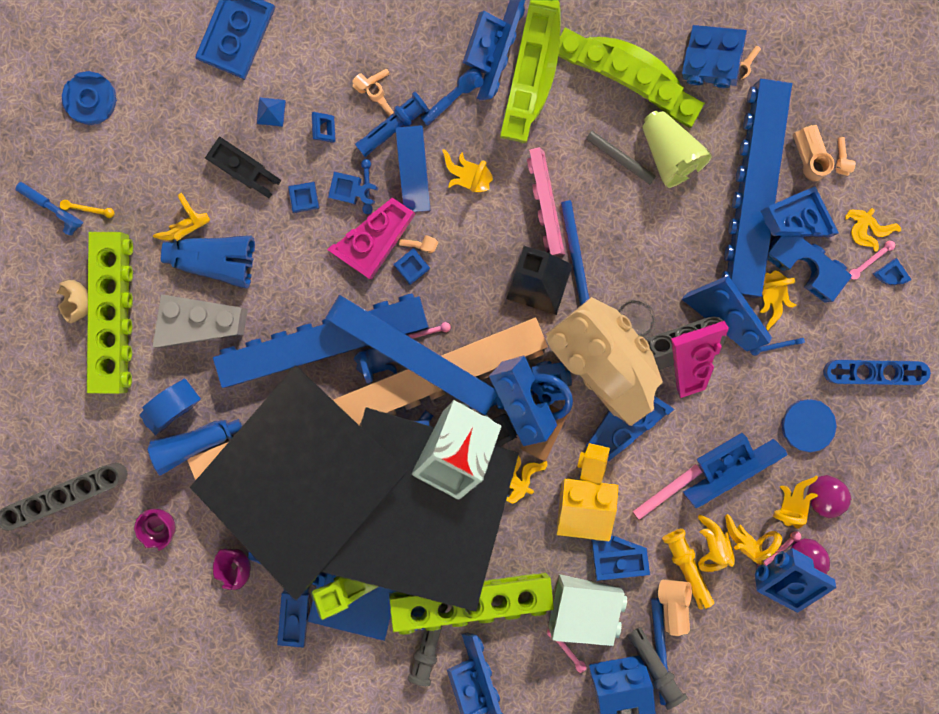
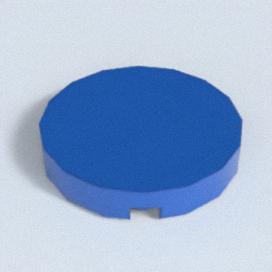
[62,71,117,125]
[781,399,837,452]

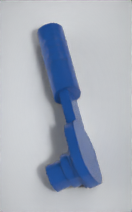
[421,68,484,126]
[15,182,83,235]

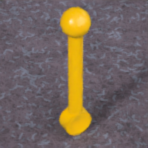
[60,200,115,218]

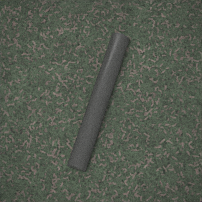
[586,131,656,185]

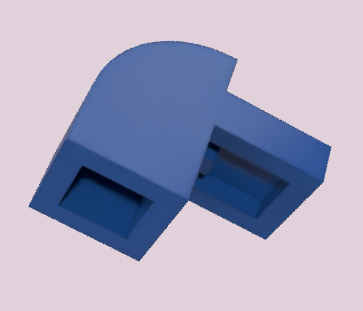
[139,378,201,436]

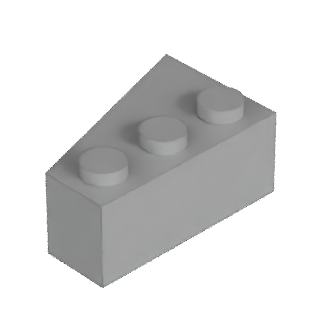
[152,294,248,348]

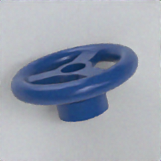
[531,374,573,420]

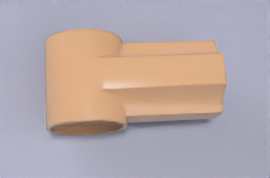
[793,125,834,181]
[658,579,692,636]

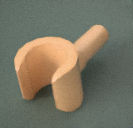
[741,46,761,80]
[353,68,390,94]
[367,82,394,116]
[836,137,856,176]
[399,235,438,253]

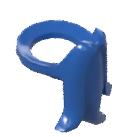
[354,348,397,384]

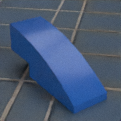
[396,125,431,212]

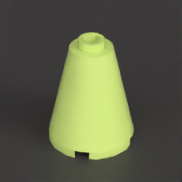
[642,111,712,188]

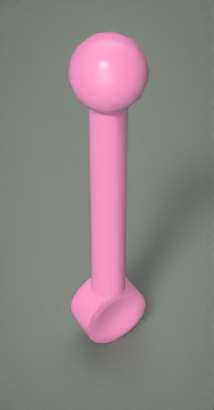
[849,241,895,279]
[407,322,451,339]
[757,531,801,568]
[547,628,586,673]

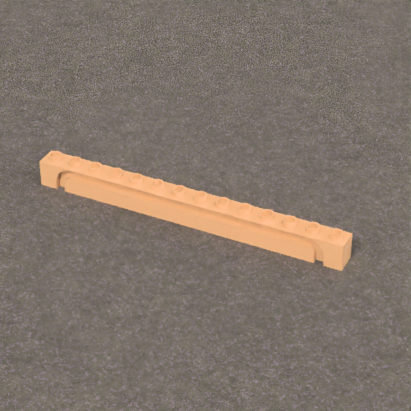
[187,317,548,480]

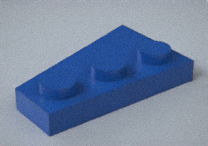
[761,186,839,237]
[682,275,772,351]
[585,396,675,461]

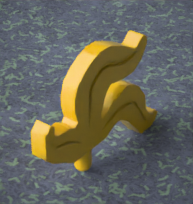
[845,208,901,252]
[506,455,547,504]

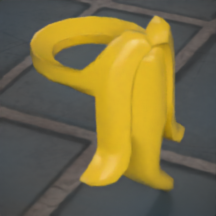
[442,149,493,192]
[153,192,210,241]
[759,270,797,331]
[773,476,818,529]
[698,514,735,572]
[725,514,782,565]

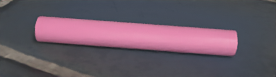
[633,464,703,520]

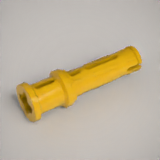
[662,529,714,610]

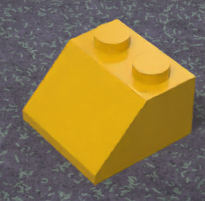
[556,479,619,541]

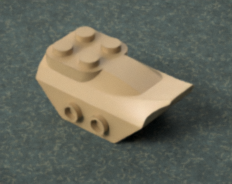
[546,297,663,426]

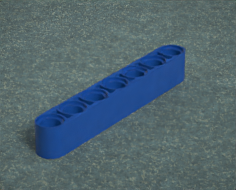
[325,295,498,415]

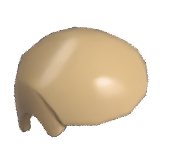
[56,280,88,323]

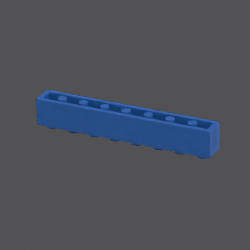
[721,78,792,298]
[213,293,429,388]

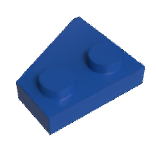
[591,535,650,581]

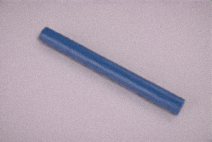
[561,200,589,306]
[651,598,668,705]

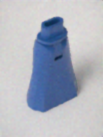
[161,235,255,289]
[147,419,242,476]

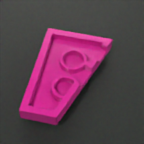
[327,198,416,280]
[672,321,729,398]

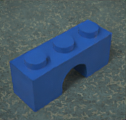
[767,235,853,303]
[489,355,557,446]

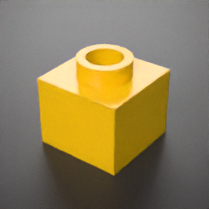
[577,443,610,484]

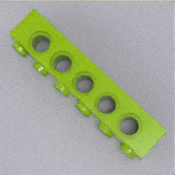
[87,232,133,394]
[389,573,554,635]

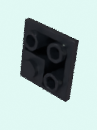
[506,246,573,315]

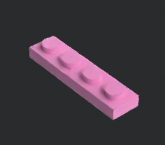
[527,147,565,256]

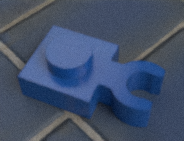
[328,171,378,205]

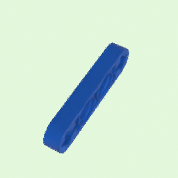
[823,360,931,385]

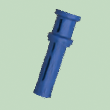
[355,91,429,157]

